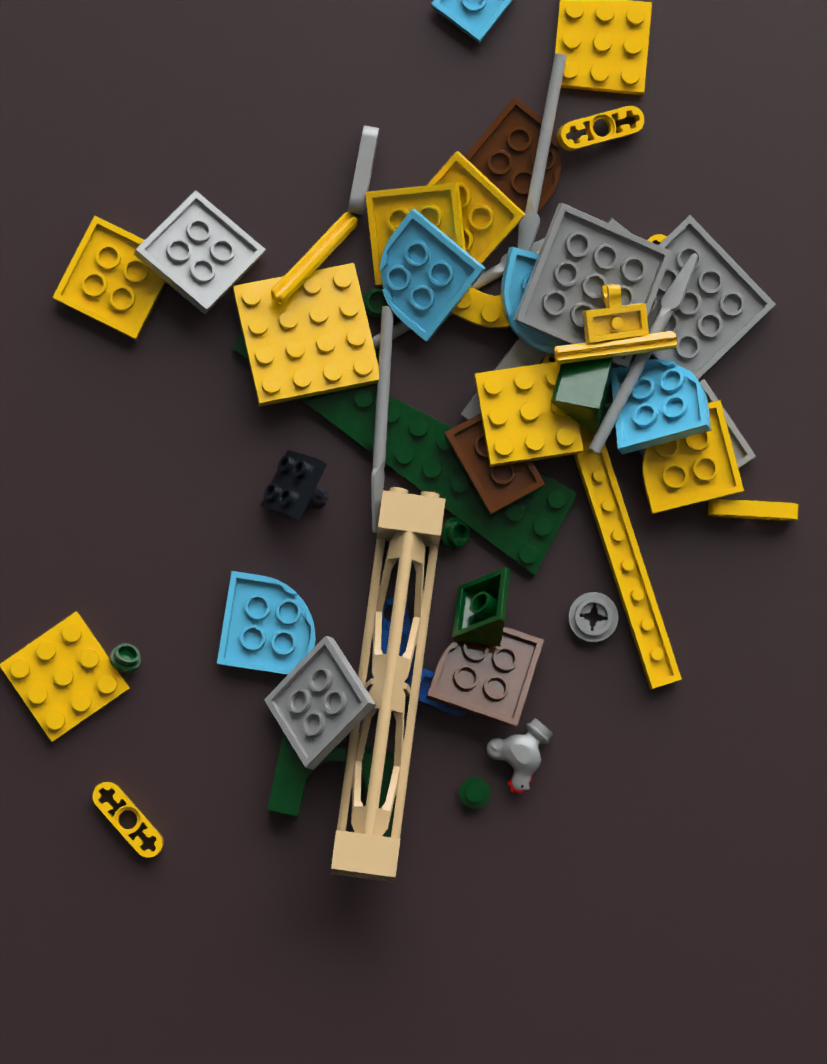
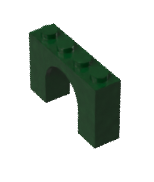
[267,735,396,837]

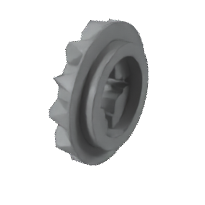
[568,592,619,642]

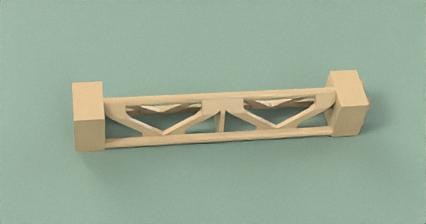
[331,487,446,883]

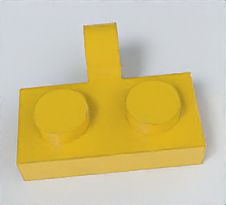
[582,284,649,343]

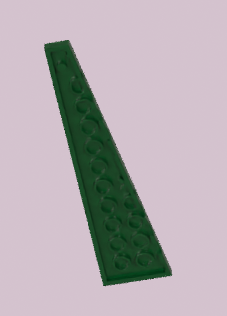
[233,332,578,576]

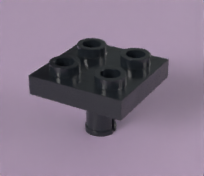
[261,450,329,521]

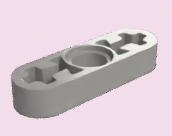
[348,125,380,215]

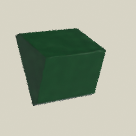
[551,357,612,435]
[452,567,510,646]

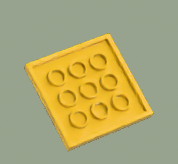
[233,263,379,407]

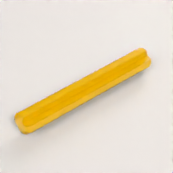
[271,212,358,304]
[554,331,677,364]

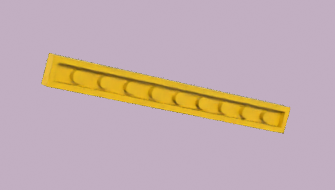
[573,424,682,689]

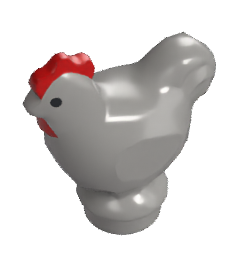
[486,718,554,794]

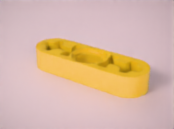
[557,106,644,151]
[707,499,799,521]
[93,782,164,858]

